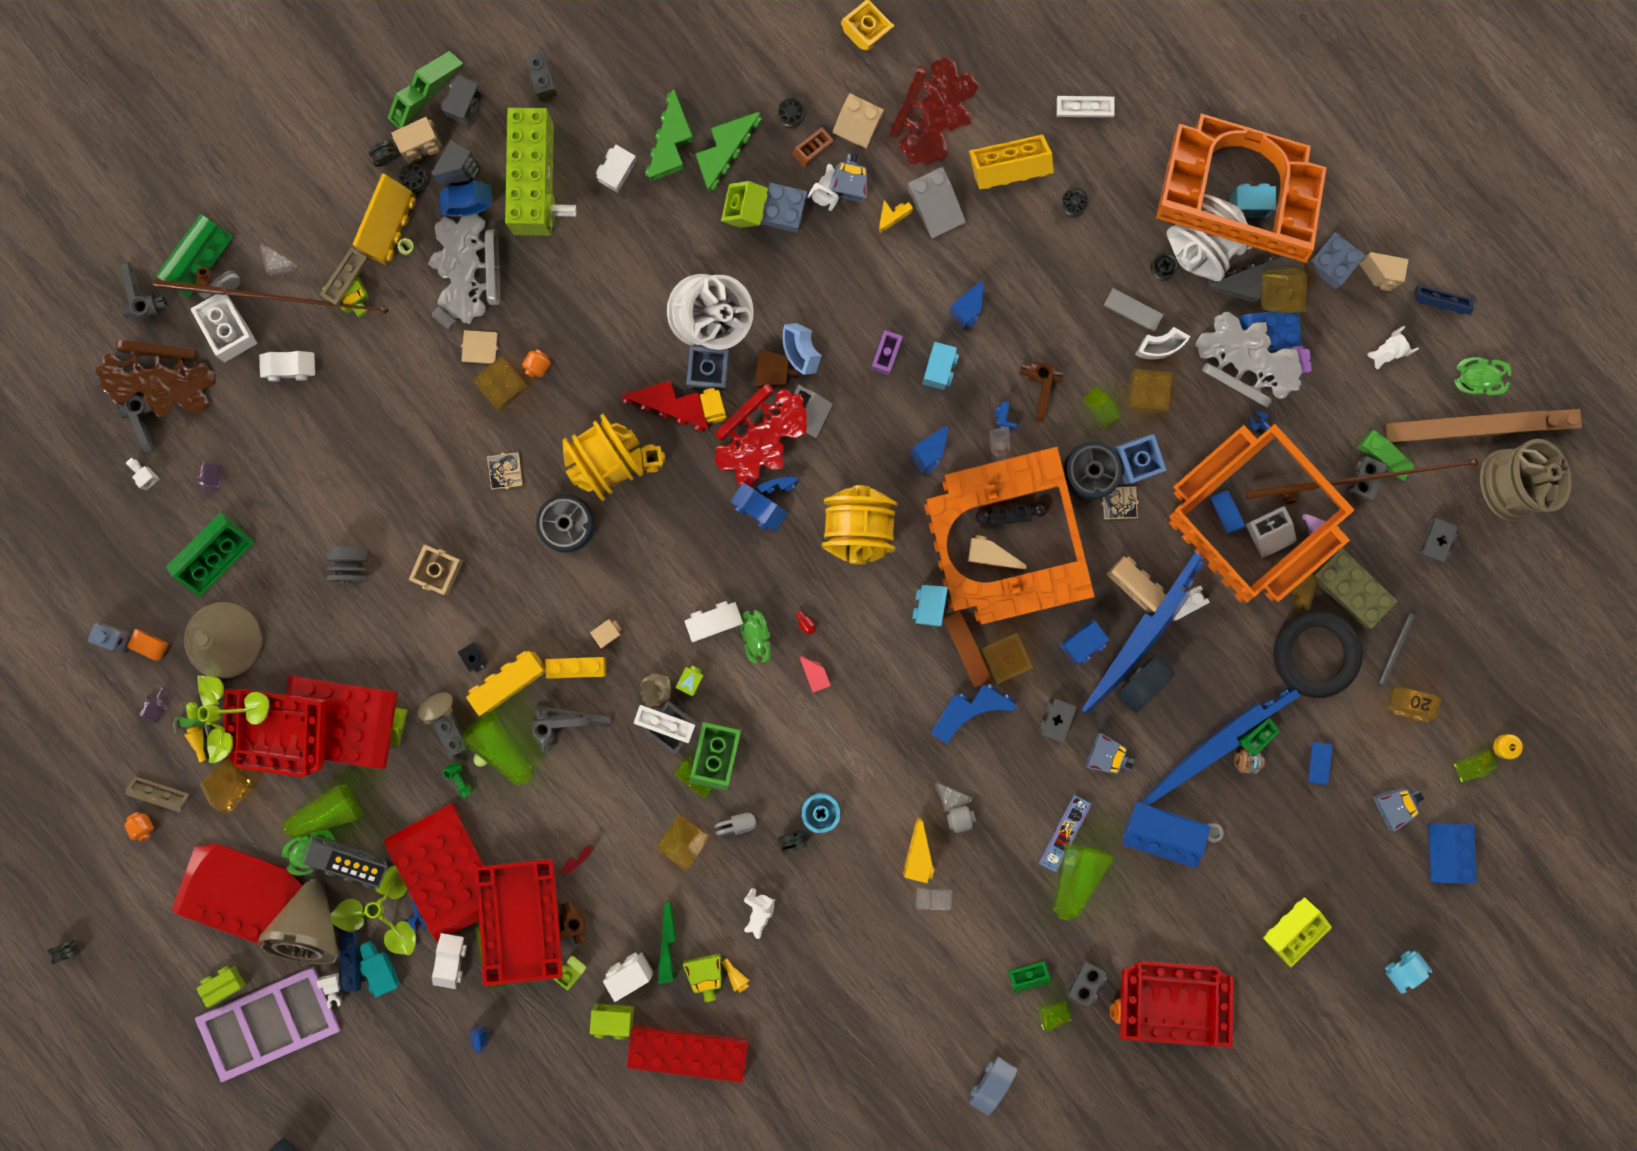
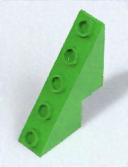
[388,51,463,129]
[645,90,693,182]
[696,112,763,192]

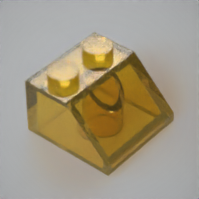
[1261,268,1307,313]
[199,758,254,816]

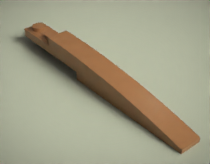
[1385,409,1582,443]

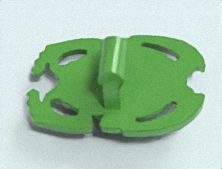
[1455,357,1512,396]
[740,610,770,664]
[282,830,335,876]

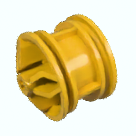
[562,413,643,501]
[822,485,897,565]

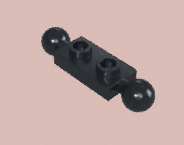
[975,501,1048,526]

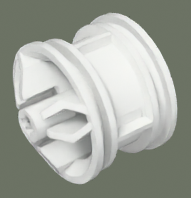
[1167,194,1252,281]
[667,274,753,350]

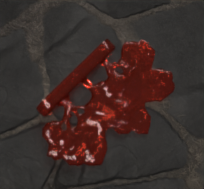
[889,56,978,164]

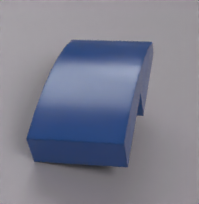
[757,477,798,495]
[1210,490,1245,535]
[1308,742,1332,786]

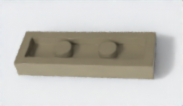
[320,247,369,307]
[126,776,189,813]

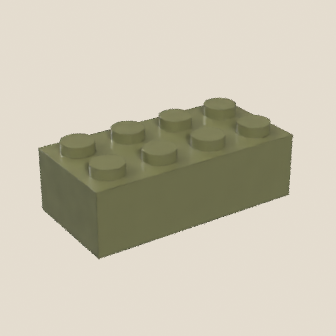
[1310,548,1398,629]

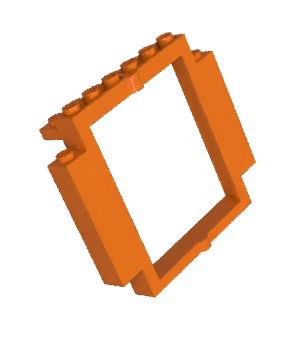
[1168,424,1354,603]

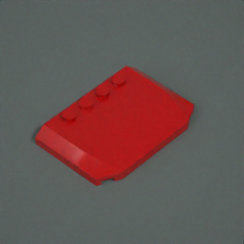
[223,689,326,778]
[171,843,304,945]
[1120,961,1234,1047]

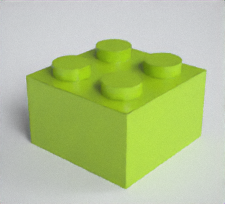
[721,181,768,228]
[590,1003,634,1039]

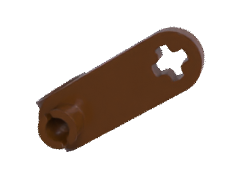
[1019,362,1063,422]
[560,900,587,945]

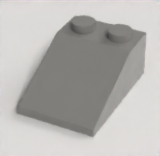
[907,167,966,239]

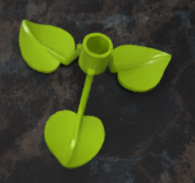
[197,675,269,763]
[331,865,416,955]

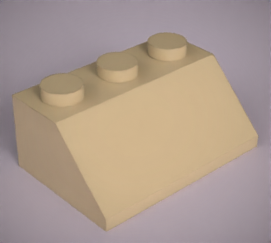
[1106,556,1167,613]

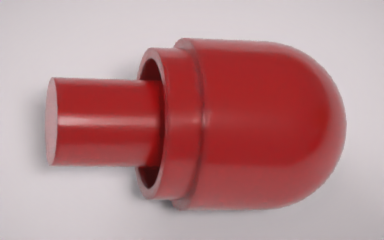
[795,609,816,635]

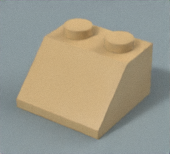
[832,93,884,149]
[1359,252,1409,291]

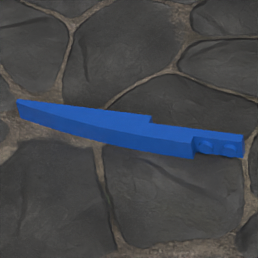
[1082,552,1205,713]
[1140,688,1300,805]

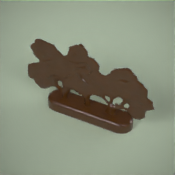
[94,340,216,418]

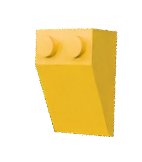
[903,817,934,883]

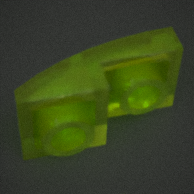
[672,759,713,799]

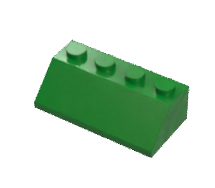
[166,512,254,597]

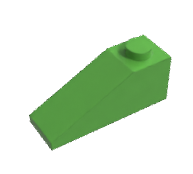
[1356,430,1415,481]

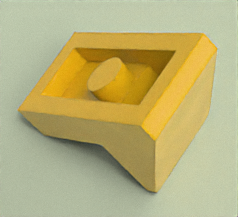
[879,200,913,233]

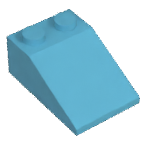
[912,585,948,627]

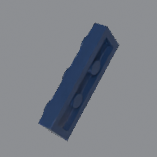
[1414,285,1474,315]
[339,931,361,991]

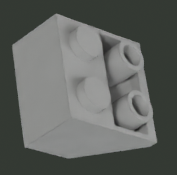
[794,385,833,438]
[1245,506,1297,558]

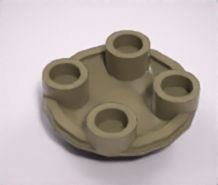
[417,692,453,724]

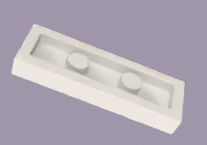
[1057,96,1114,117]
[634,705,695,743]

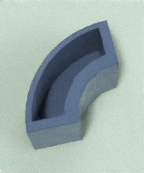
[969,1057,1018,1116]

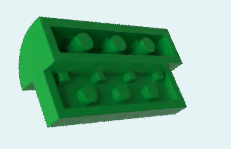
[156,214,233,298]

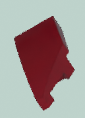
[560,844,595,875]

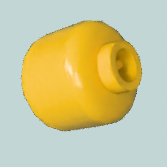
[1493,734,1523,759]

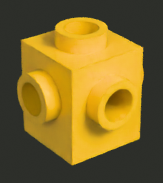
[641,444,665,473]

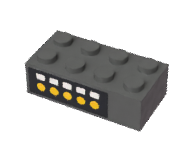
[302,834,388,889]

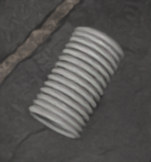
[432,307,456,330]

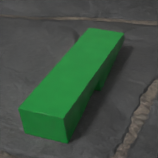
[658,901,677,984]

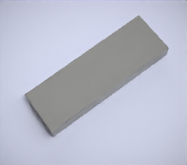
[1103,288,1164,332]

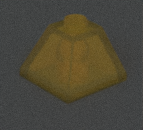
[656,815,709,871]

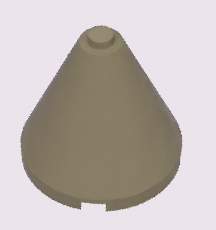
[184,602,263,679]
[258,879,338,964]

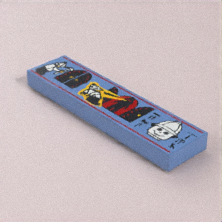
[1039,795,1091,873]

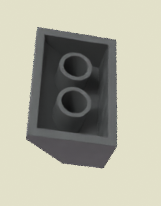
[431,140,481,189]

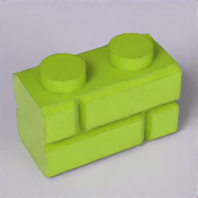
[197,966,246,1008]

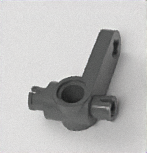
[120,262,167,319]
[117,394,155,454]
[532,707,591,752]

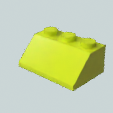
[1263,897,1332,967]

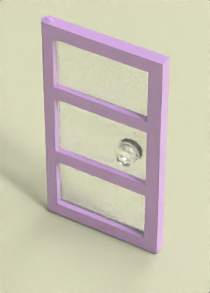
[195,966,341,1082]

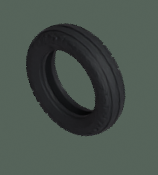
[1273,610,1363,698]

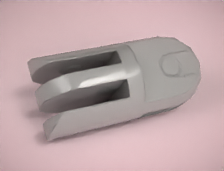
[199,271,240,300]
[715,813,757,836]

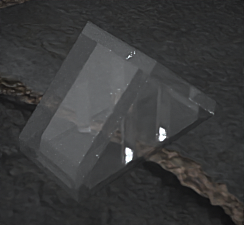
[260,244,299,277]
[934,782,972,812]

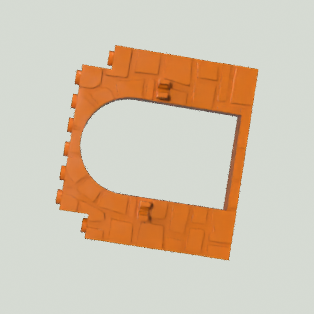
[1156,114,1327,263]
[924,447,1095,624]

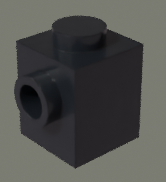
[458,642,489,673]

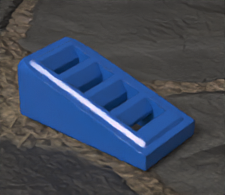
[470,1026,488,1053]

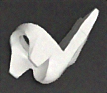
[808,164,839,211]
[1367,326,1419,369]
[744,888,775,939]

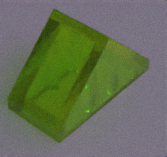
[1082,387,1121,428]
[1454,749,1498,782]
[1037,1001,1071,1031]

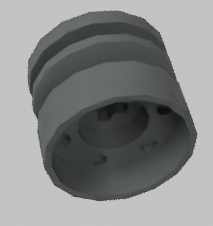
[326,547,368,584]

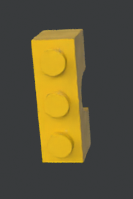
[700,388,727,424]
[545,657,606,678]

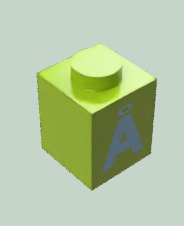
[676,665,704,696]

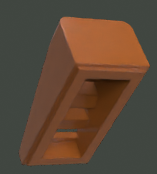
[792,127,834,168]

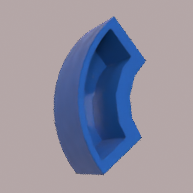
[440,180,492,216]
[730,483,788,532]

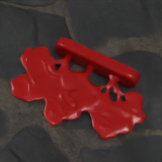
[714,384,807,487]

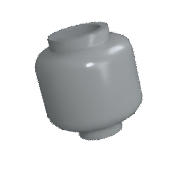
[947,806,976,833]

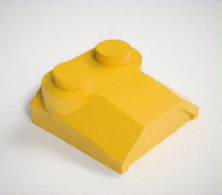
[841,0,894,50]

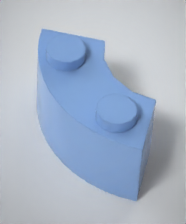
[783,323,822,375]

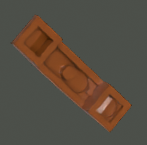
[942,611,991,688]

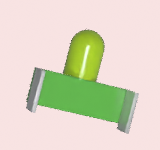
[173,702,211,736]

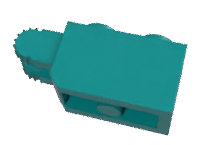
[360,941,401,998]

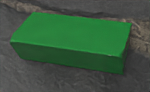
[1238,717,1280,756]
[1008,961,1051,994]

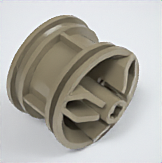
[1480,439,1571,521]

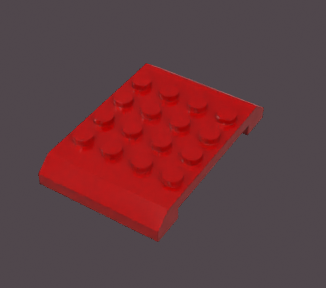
[286,675,398,769]
[384,803,485,942]
[474,859,563,986]

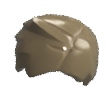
[640,673,671,708]

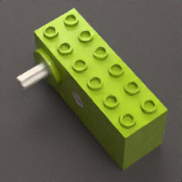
[505,108,577,236]

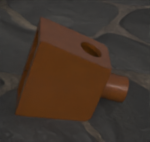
[755,349,799,388]

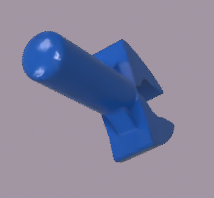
[1249,412,1277,441]
[407,901,427,931]

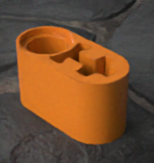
[127,629,169,662]

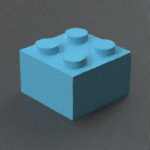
[1229,184,1276,218]
[922,342,959,390]

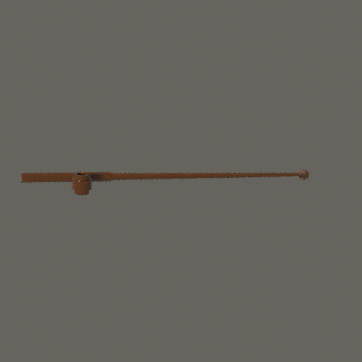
[153,267,389,314]
[1246,458,1478,505]

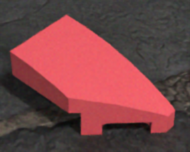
[799,656,831,693]

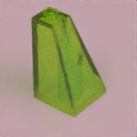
[462,710,534,786]
[282,784,366,839]
[1052,844,1115,920]

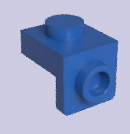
[994,401,1017,432]

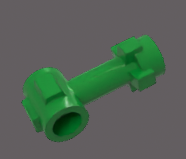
[443,762,473,799]

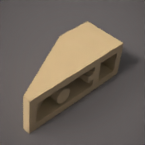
[967,535,1026,570]

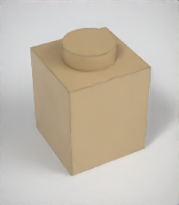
[590,619,622,648]

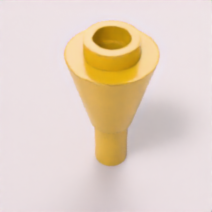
[184,726,207,762]
[721,958,750,993]

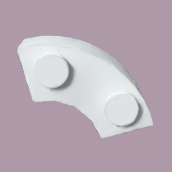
[1135,327,1190,360]
[259,351,315,382]
[685,601,743,642]
[432,933,467,989]

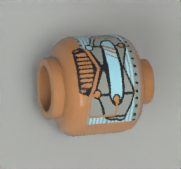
[1234,748,1265,774]

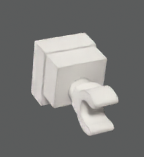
[126,458,160,490]
[317,973,342,1009]

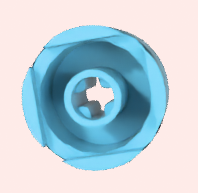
[802,793,840,833]
[1385,950,1433,994]

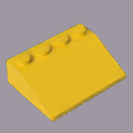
[352,173,416,265]

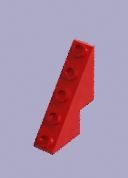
[621,381,709,433]

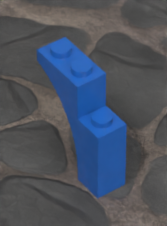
[930,683,1017,744]

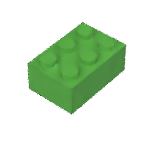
[689,722,741,791]

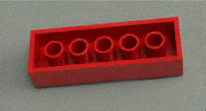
[627,1025,748,1083]

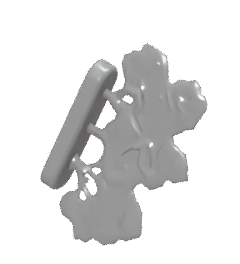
[428,213,500,324]
[1195,312,1302,408]

